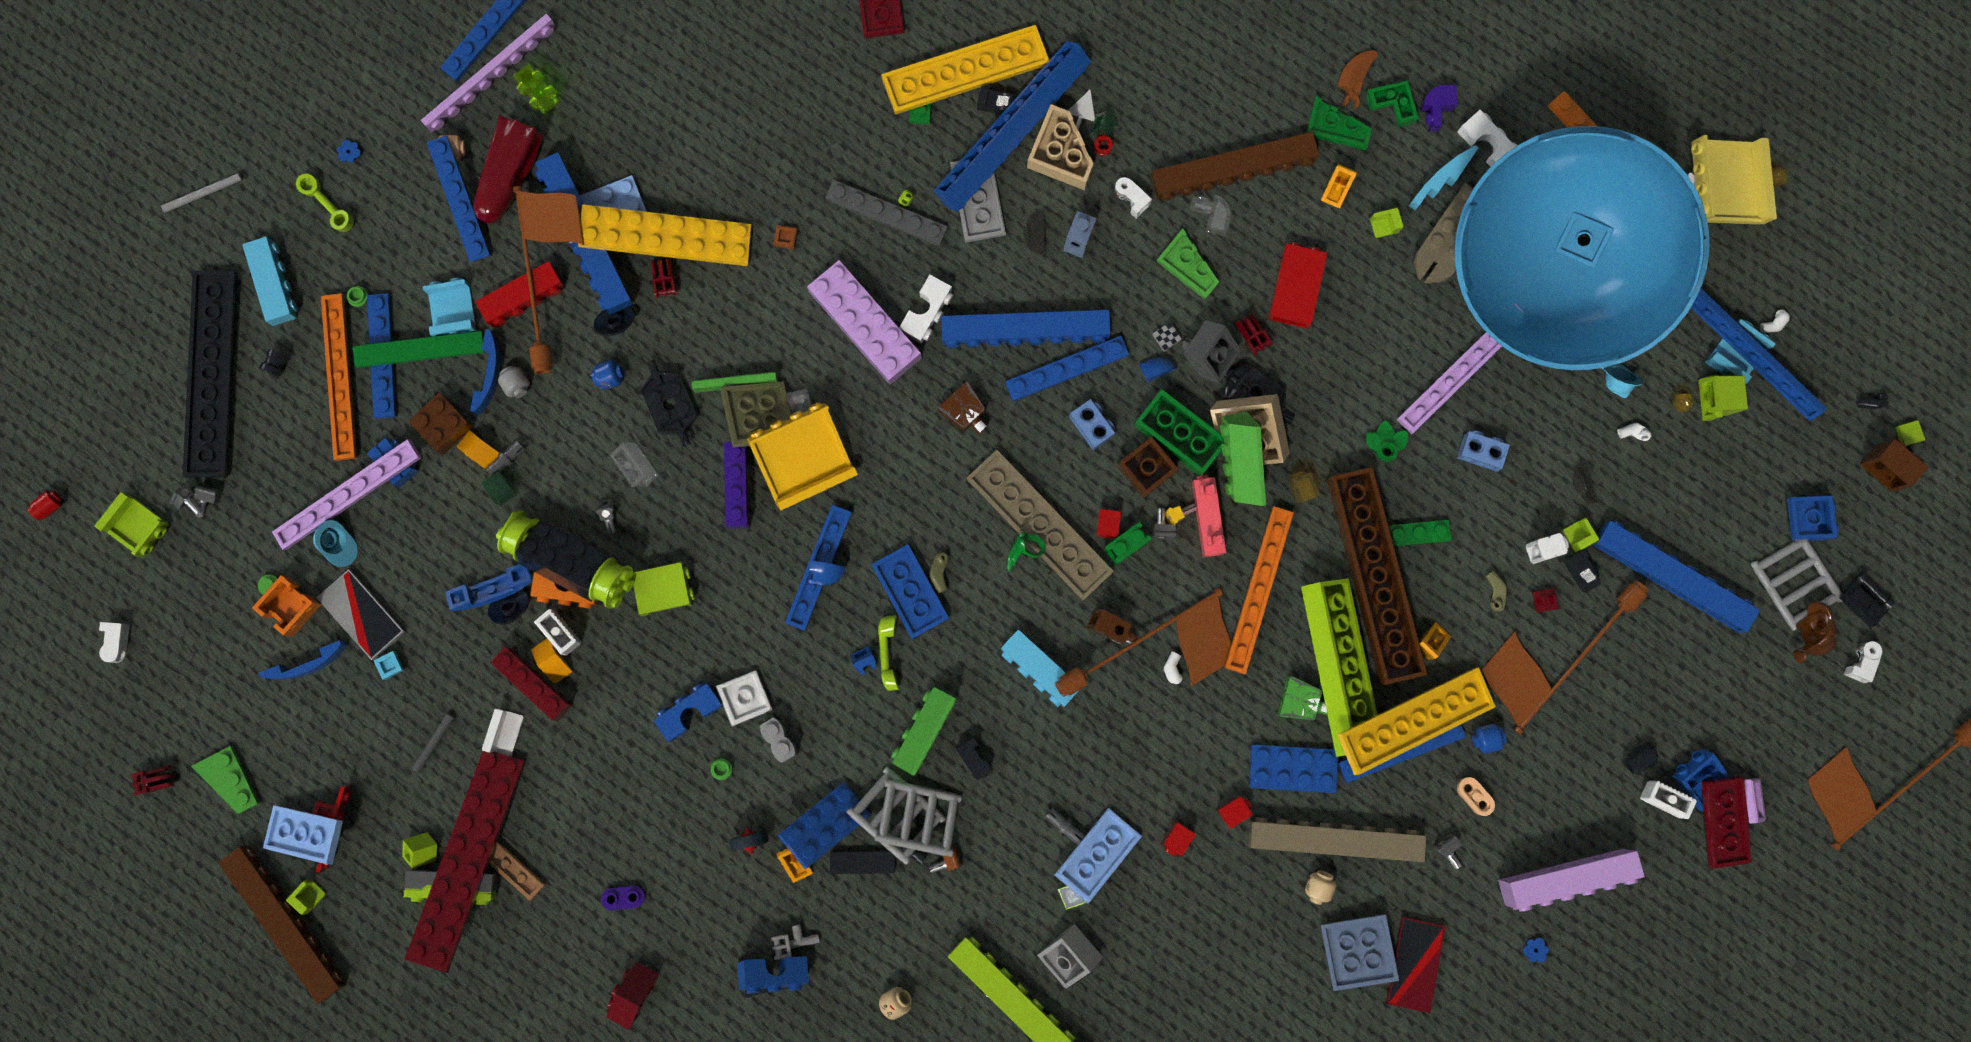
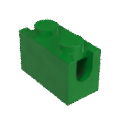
[1104,522,1152,566]

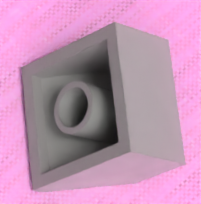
[1037,924,1103,989]

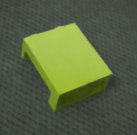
[94,492,169,558]
[632,562,695,616]

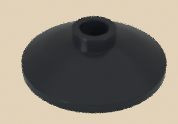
[593,307,634,336]
[488,590,529,625]

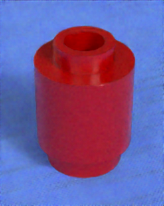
[27,490,62,521]

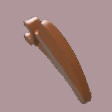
[1337,50,1378,109]

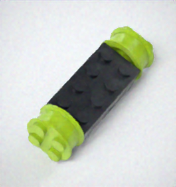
[496,511,634,609]

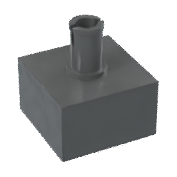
[1183,320,1241,383]

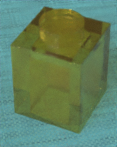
[1288,471,1320,505]

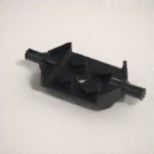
[640,360,698,447]
[1223,363,1295,425]

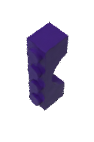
[724,442,750,529]

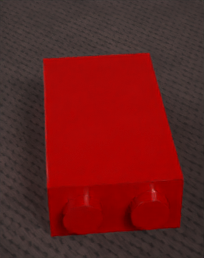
[1267,242,1327,329]

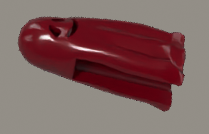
[473,115,543,224]

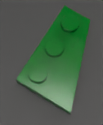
[1306,96,1372,151]

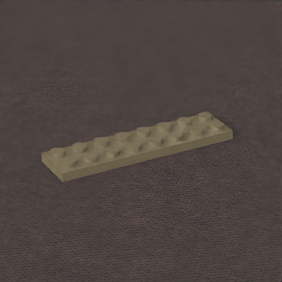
[966,450,1114,601]

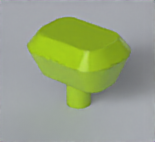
[898,190,914,207]

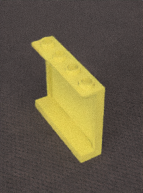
[1691,135,1777,224]

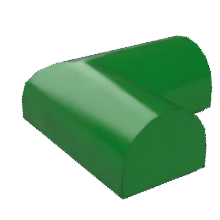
[1366,80,1419,127]

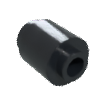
[1624,744,1659,774]

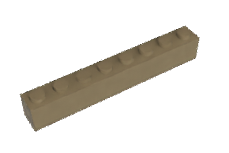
[1248,817,1426,862]

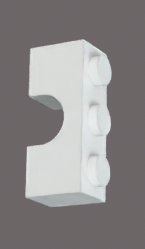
[1457,110,1518,167]
[899,275,953,345]

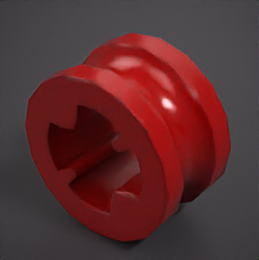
[1094,135,1113,156]

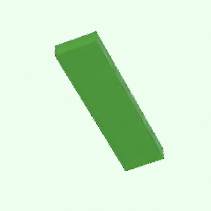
[692,372,778,393]

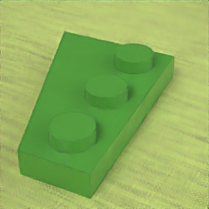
[1156,228,1219,300]
[191,746,260,814]

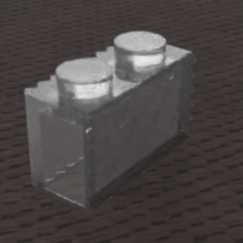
[610,442,658,487]

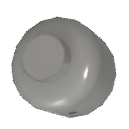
[498,366,530,398]

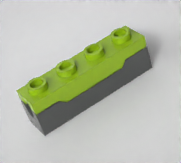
[403,869,498,905]

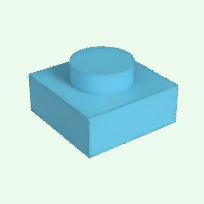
[374,651,404,680]

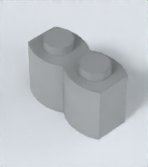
[760,718,797,763]

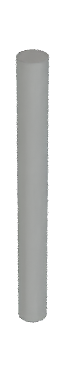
[161,173,242,213]

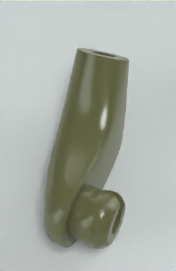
[929,552,949,594]
[1485,570,1507,612]

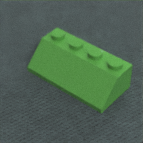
[1220,411,1266,506]
[891,687,957,776]

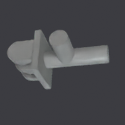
[771,924,819,960]

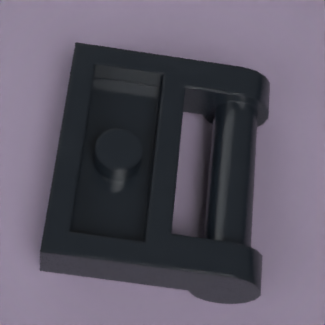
[1839,571,1895,628]

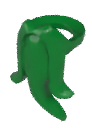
[1007,532,1046,572]

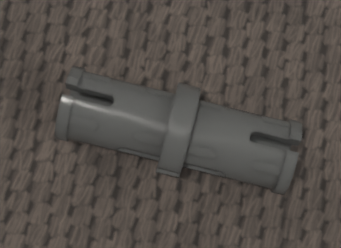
[485,440,526,478]
[1044,807,1086,846]

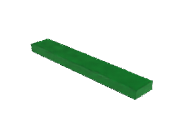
[352,331,485,368]

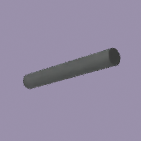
[412,713,454,773]

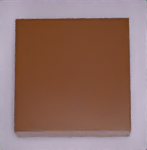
[773,225,798,249]

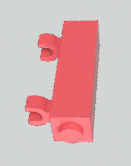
[1192,475,1226,557]

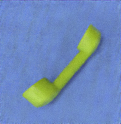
[296,174,354,232]
[878,615,899,691]

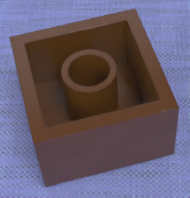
[408,392,474,455]
[1117,437,1178,499]
[1859,439,1929,492]

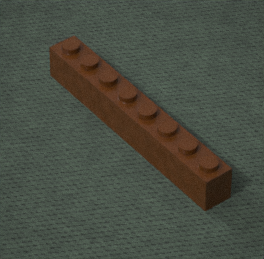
[1151,132,1319,201]
[218,846,346,1004]

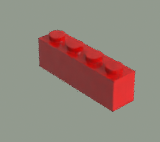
[475,261,565,327]

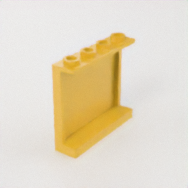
[747,402,858,510]

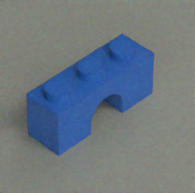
[653,683,723,742]
[737,956,809,994]

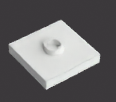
[716,670,772,726]

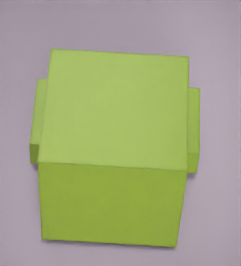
[1698,375,1748,421]

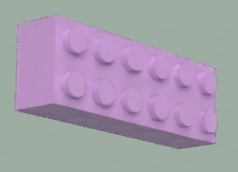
[807,260,922,385]
[1498,849,1645,912]

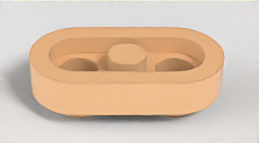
[1457,777,1495,816]

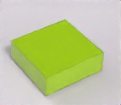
[1895,420,1925,446]

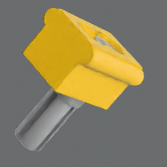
[1165,504,1196,525]

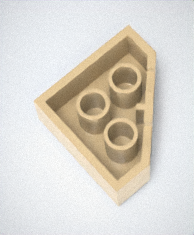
[1027,104,1093,190]
[1210,394,1290,465]

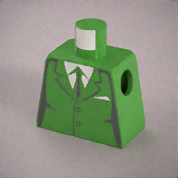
[1277,676,1327,720]

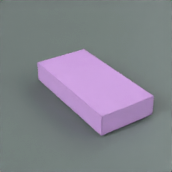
[1745,778,1766,824]

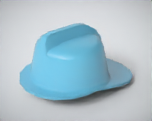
[1602,363,1643,398]
[313,520,357,567]

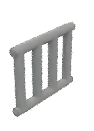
[1750,540,1843,631]
[847,766,946,865]
[874,779,962,857]

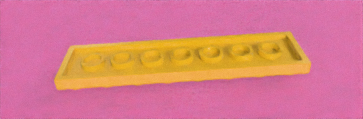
[881,25,1049,115]
[578,204,751,266]
[1337,667,1496,775]

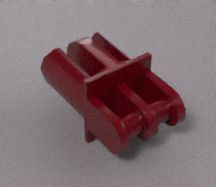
[651,257,677,298]
[1235,313,1273,356]
[130,765,175,796]

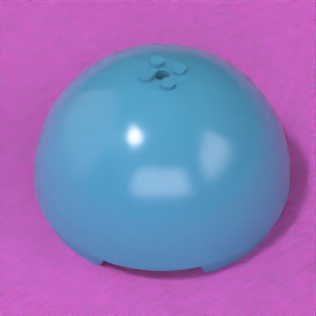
[1455,126,1709,370]

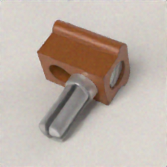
[929,845,962,873]

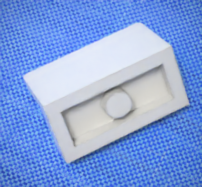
[482,709,524,756]

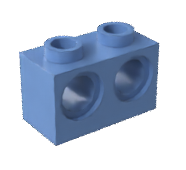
[1069,399,1115,451]
[1457,430,1510,472]

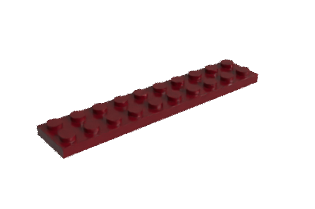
[404,751,526,973]

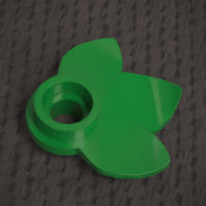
[1366,421,1408,462]

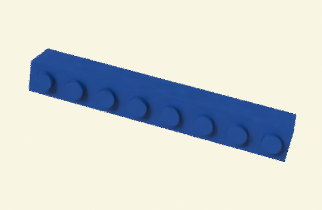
[535,152,632,315]
[941,310,1110,348]
[1592,521,1760,633]

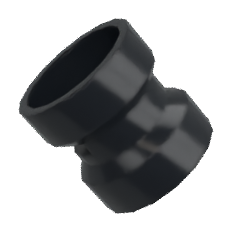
[259,349,288,377]

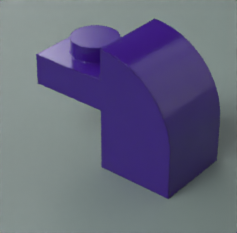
[1420,85,1457,132]

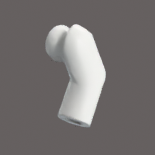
[1760,309,1790,333]
[1617,423,1651,441]
[1164,652,1182,684]

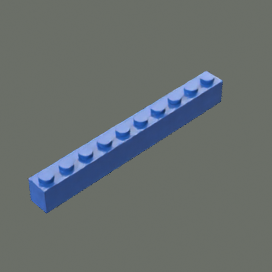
[934,41,1091,212]

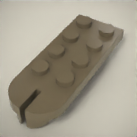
[1414,183,1474,284]

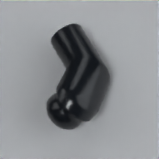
[1857,393,1889,409]

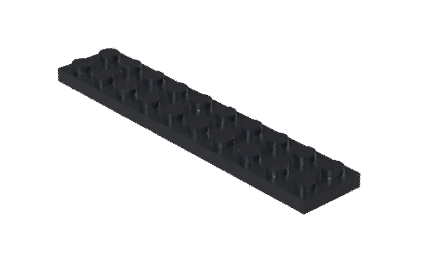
[182,270,238,478]

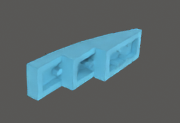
[1409,145,1479,210]

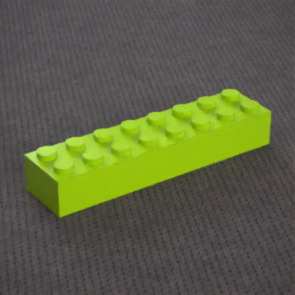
[1301,578,1377,757]

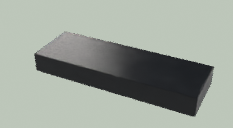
[830,851,895,874]

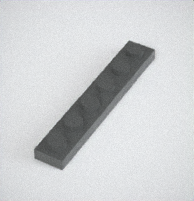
[825,180,948,247]

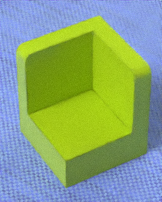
[1370,208,1403,238]
[1563,518,1599,552]
[402,832,437,869]
[286,879,326,915]

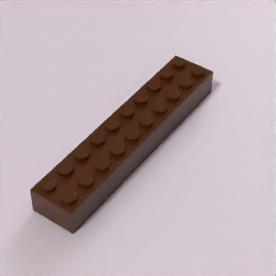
[1327,467,1427,686]

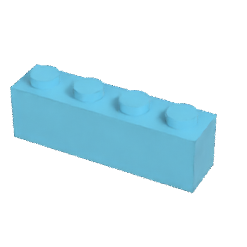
[242,237,298,326]
[1001,630,1078,707]

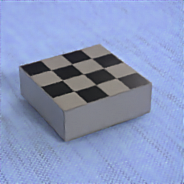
[1152,322,1182,352]

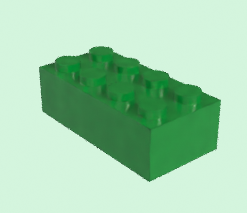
[1134,389,1224,476]

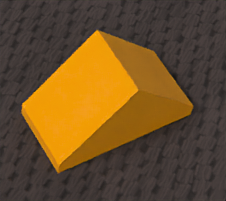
[1321,164,1357,209]
[456,430,499,468]
[1418,622,1451,660]
[531,638,573,684]
[777,848,813,883]

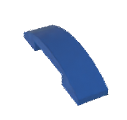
[470,329,501,415]
[445,564,532,612]
[259,640,348,680]

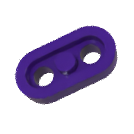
[601,886,646,910]

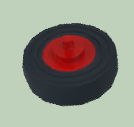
[729,828,769,854]

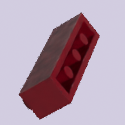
[490,647,572,721]

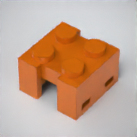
[252,575,322,637]

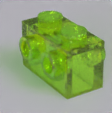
[512,64,560,115]

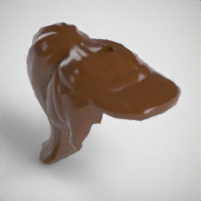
[1793,601,1837,663]

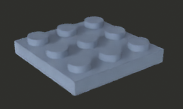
[1320,914,1399,991]

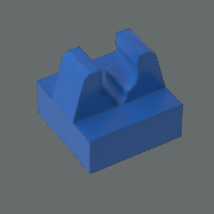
[850,646,876,675]

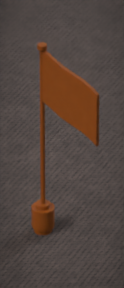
[513,186,584,374]
[1482,580,1649,735]
[1055,588,1231,697]
[1808,718,1971,851]

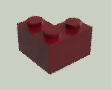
[606,962,659,1030]

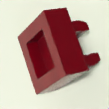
[1532,588,1559,613]

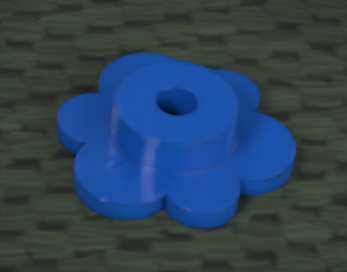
[337,140,361,163]
[1523,938,1549,962]

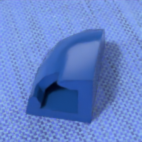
[1139,357,1177,383]
[809,560,846,585]

